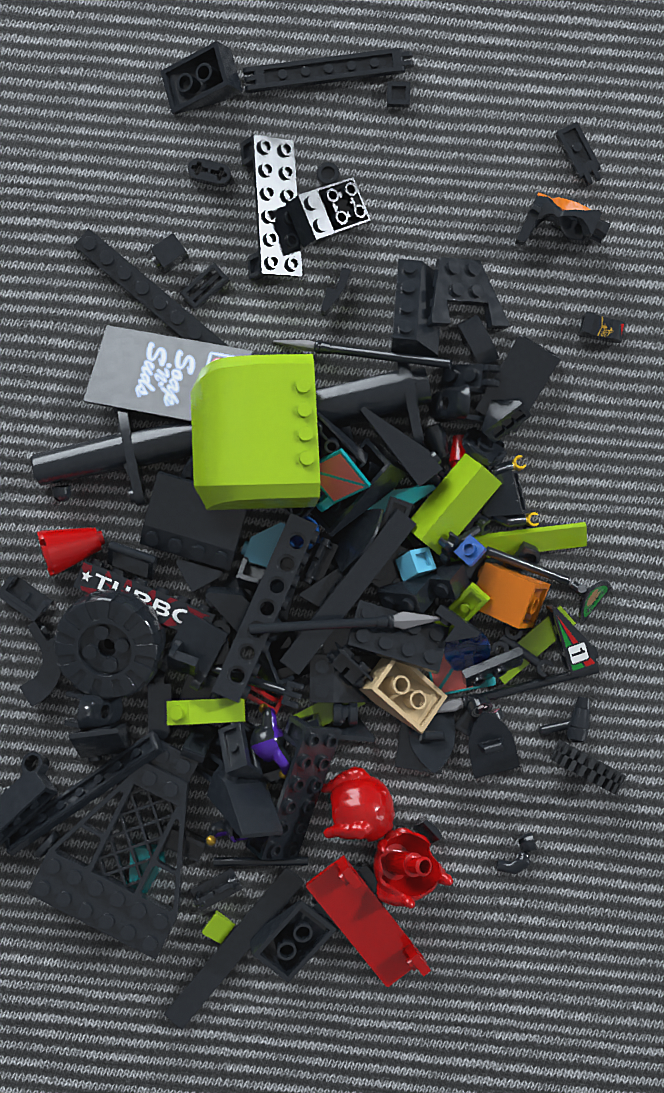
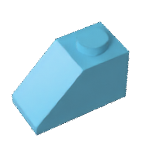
[241,522,286,568]

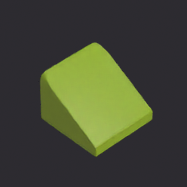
[201,910,235,944]

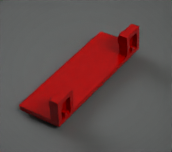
[306,855,431,987]

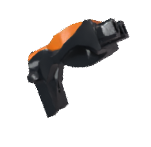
[515,192,611,246]

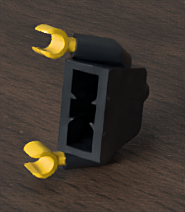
[481,455,539,527]

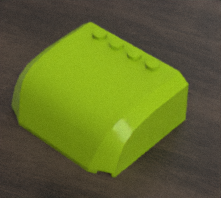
[190,354,320,510]

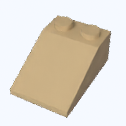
[359,657,447,734]

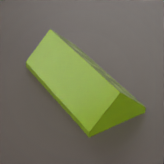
[411,453,502,555]

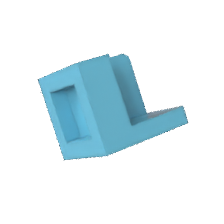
[396,546,437,581]

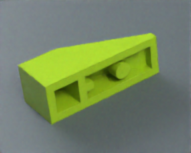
[166,698,245,725]

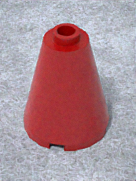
[37,527,105,577]

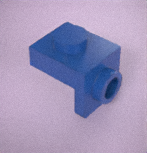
[454,534,487,567]

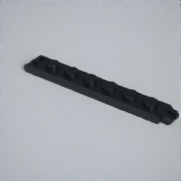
[243,48,414,93]

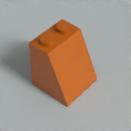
[477,562,551,629]

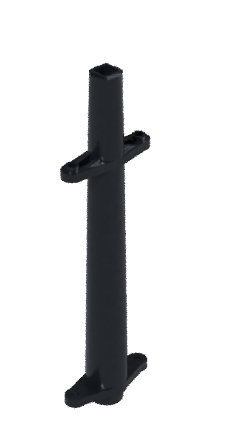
[30,335,432,507]

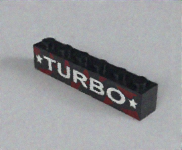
[73,558,217,630]

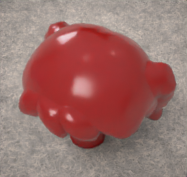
[321,766,395,842]
[373,828,453,909]

